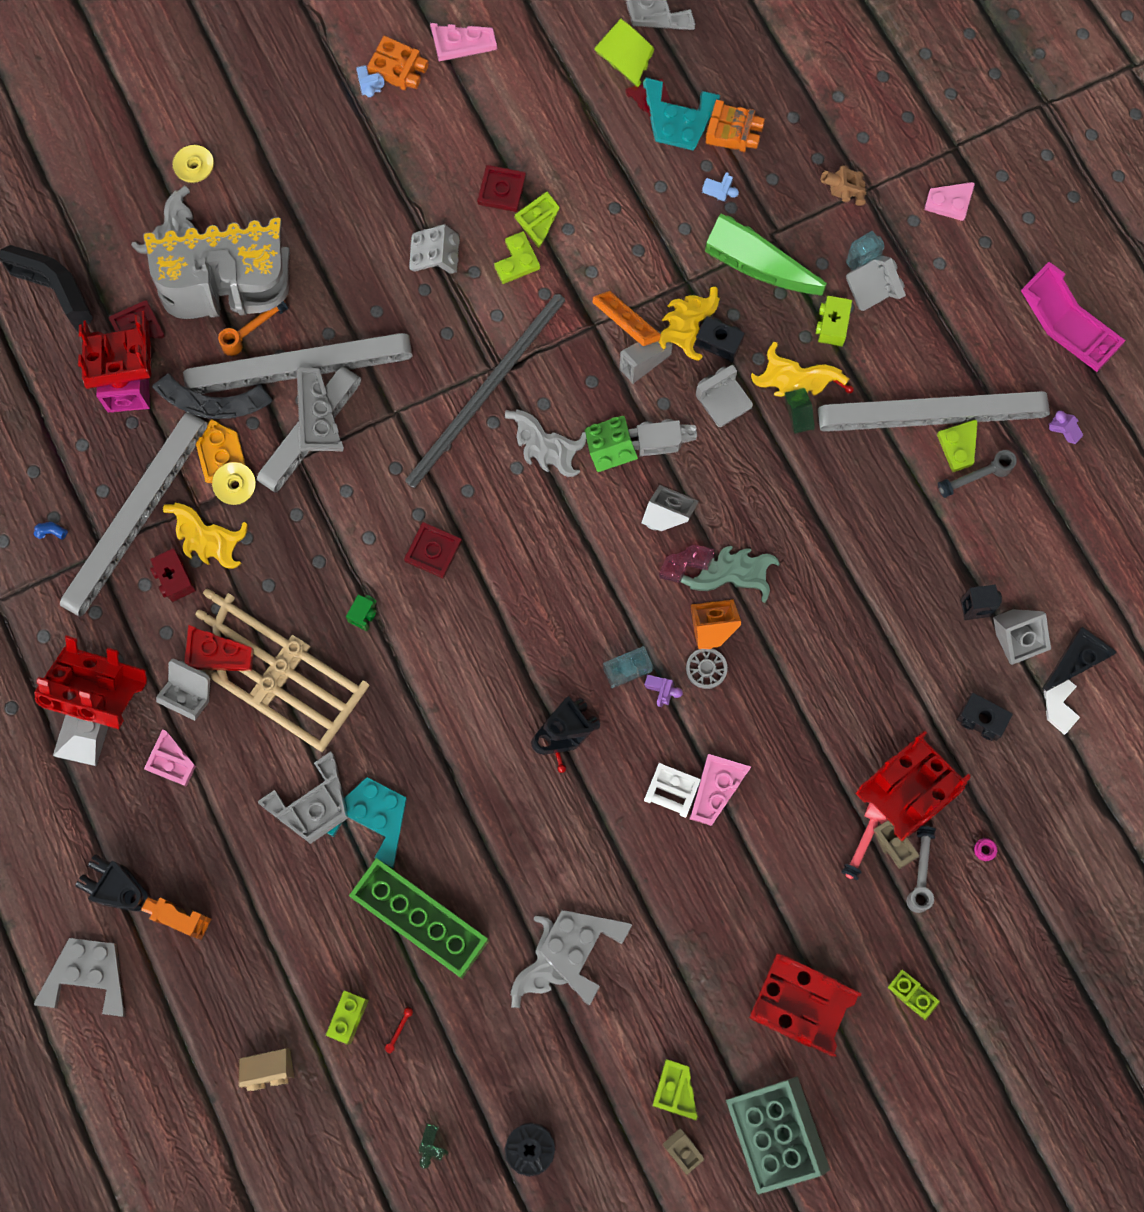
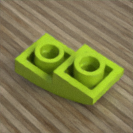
[888,970,940,1021]

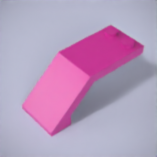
[1021,262,1126,372]

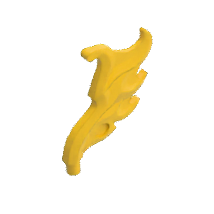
[659,287,720,361]
[751,342,850,403]
[163,503,248,569]

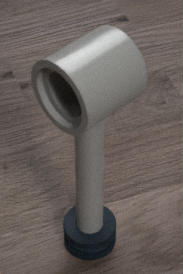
[907,825,936,913]

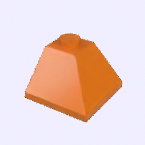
[691,599,741,649]

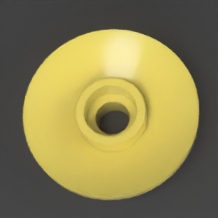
[173,145,214,183]
[212,462,256,505]

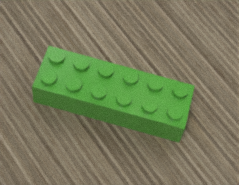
[349,858,489,979]

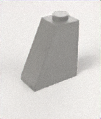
[620,331,672,384]

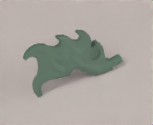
[681,546,780,603]

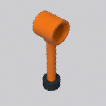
[218,301,288,356]

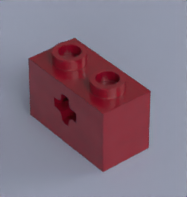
[150,548,196,602]

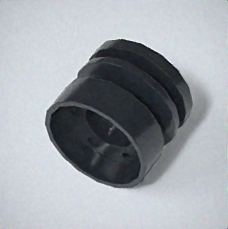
[505,1123,555,1177]

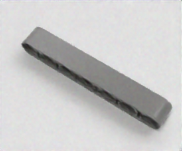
[257,367,361,492]

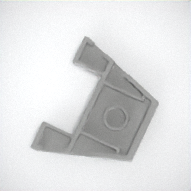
[625,0,695,30]
[258,752,348,844]
[539,910,632,1005]
[34,938,126,1017]

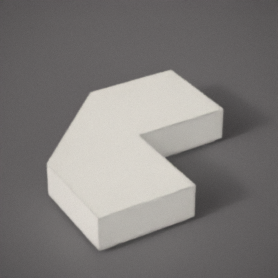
[1044,680,1080,735]

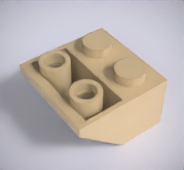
[239,1049,294,1091]

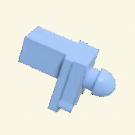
[356,66,384,97]
[702,172,739,201]

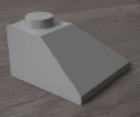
[641,485,699,531]
[993,609,1051,665]
[53,715,109,766]

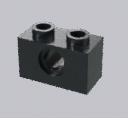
[695,316,745,362]
[960,584,1002,620]
[956,693,1013,741]

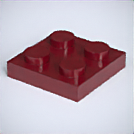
[477,165,526,212]
[404,522,462,579]

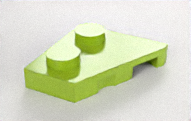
[514,192,560,248]
[937,420,977,472]
[652,1059,697,1120]

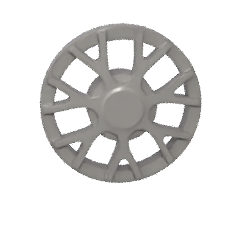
[686,649,727,689]

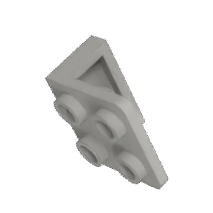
[409,224,460,274]
[846,255,906,311]
[695,364,753,427]
[156,659,210,721]

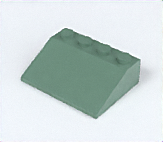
[726,1076,830,1194]

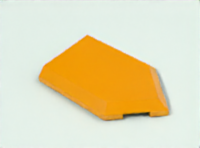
[196,419,246,483]

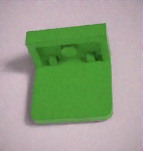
[585,416,638,472]

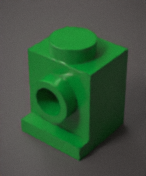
[346,594,377,632]

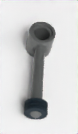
[938,450,1017,498]

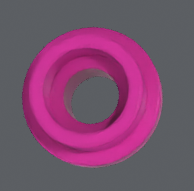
[974,838,997,861]

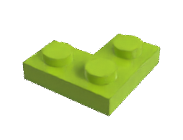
[494,231,540,284]

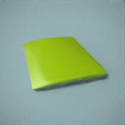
[594,19,654,87]

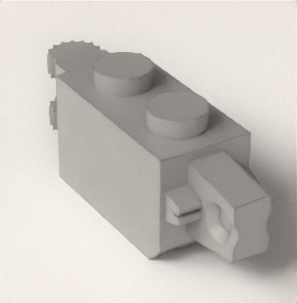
[628,419,697,456]

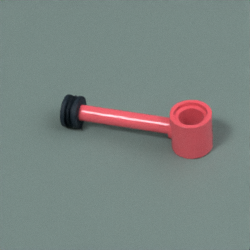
[841,803,888,880]

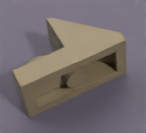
[874,820,919,869]
[662,1129,705,1175]

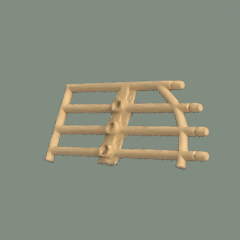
[195,589,370,753]

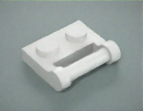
[644,763,701,818]

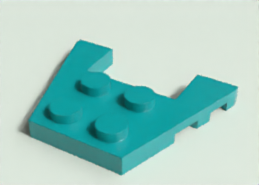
[643,78,720,150]
[327,777,407,868]

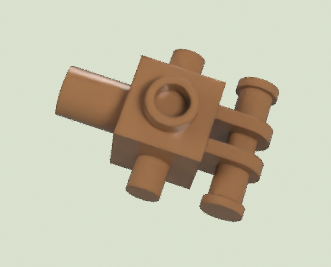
[821,165,866,206]

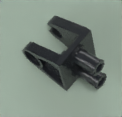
[531,696,600,755]
[75,854,150,912]

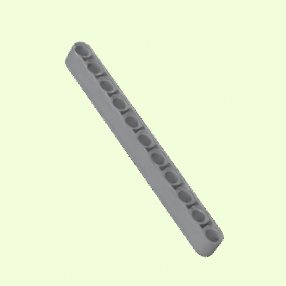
[183,333,412,394]
[818,392,1050,431]
[60,412,208,617]

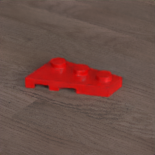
[185,625,254,671]

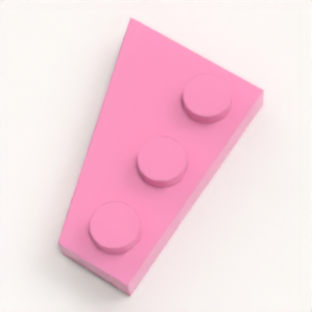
[430,23,497,61]
[690,754,751,826]

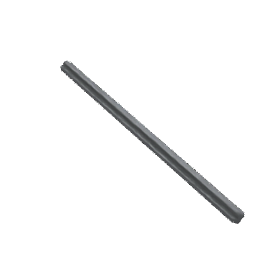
[405,294,565,488]

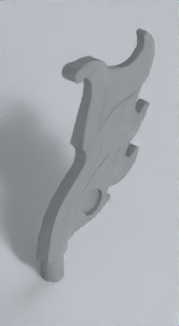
[132,186,194,254]
[505,409,587,477]
[510,916,568,1008]

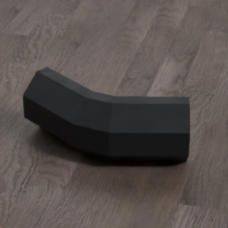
[0,245,93,332]

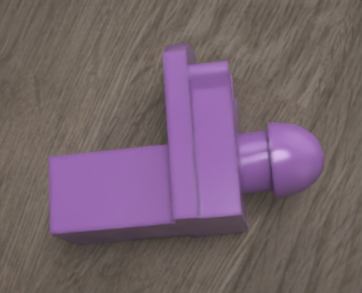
[1049,411,1083,444]
[644,675,683,707]

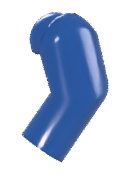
[34,522,68,540]

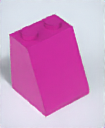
[96,378,150,413]

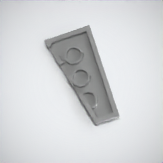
[297,368,344,451]

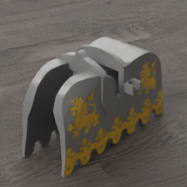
[143,217,290,319]

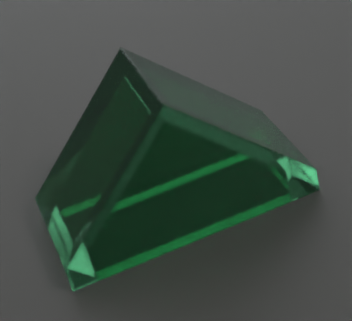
[784,388,815,434]

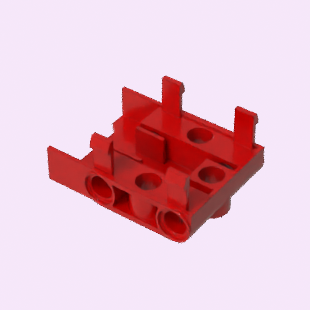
[78,310,151,389]
[34,636,147,729]
[856,731,970,842]
[749,953,862,1057]

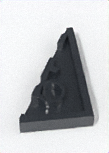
[1042,627,1116,692]

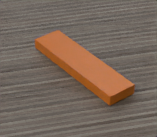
[593,291,661,347]

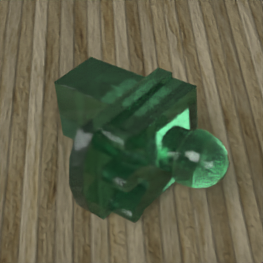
[418,1124,449,1169]

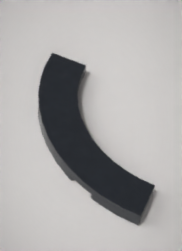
[152,373,273,419]

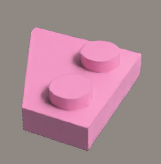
[924,183,975,221]
[144,729,196,787]

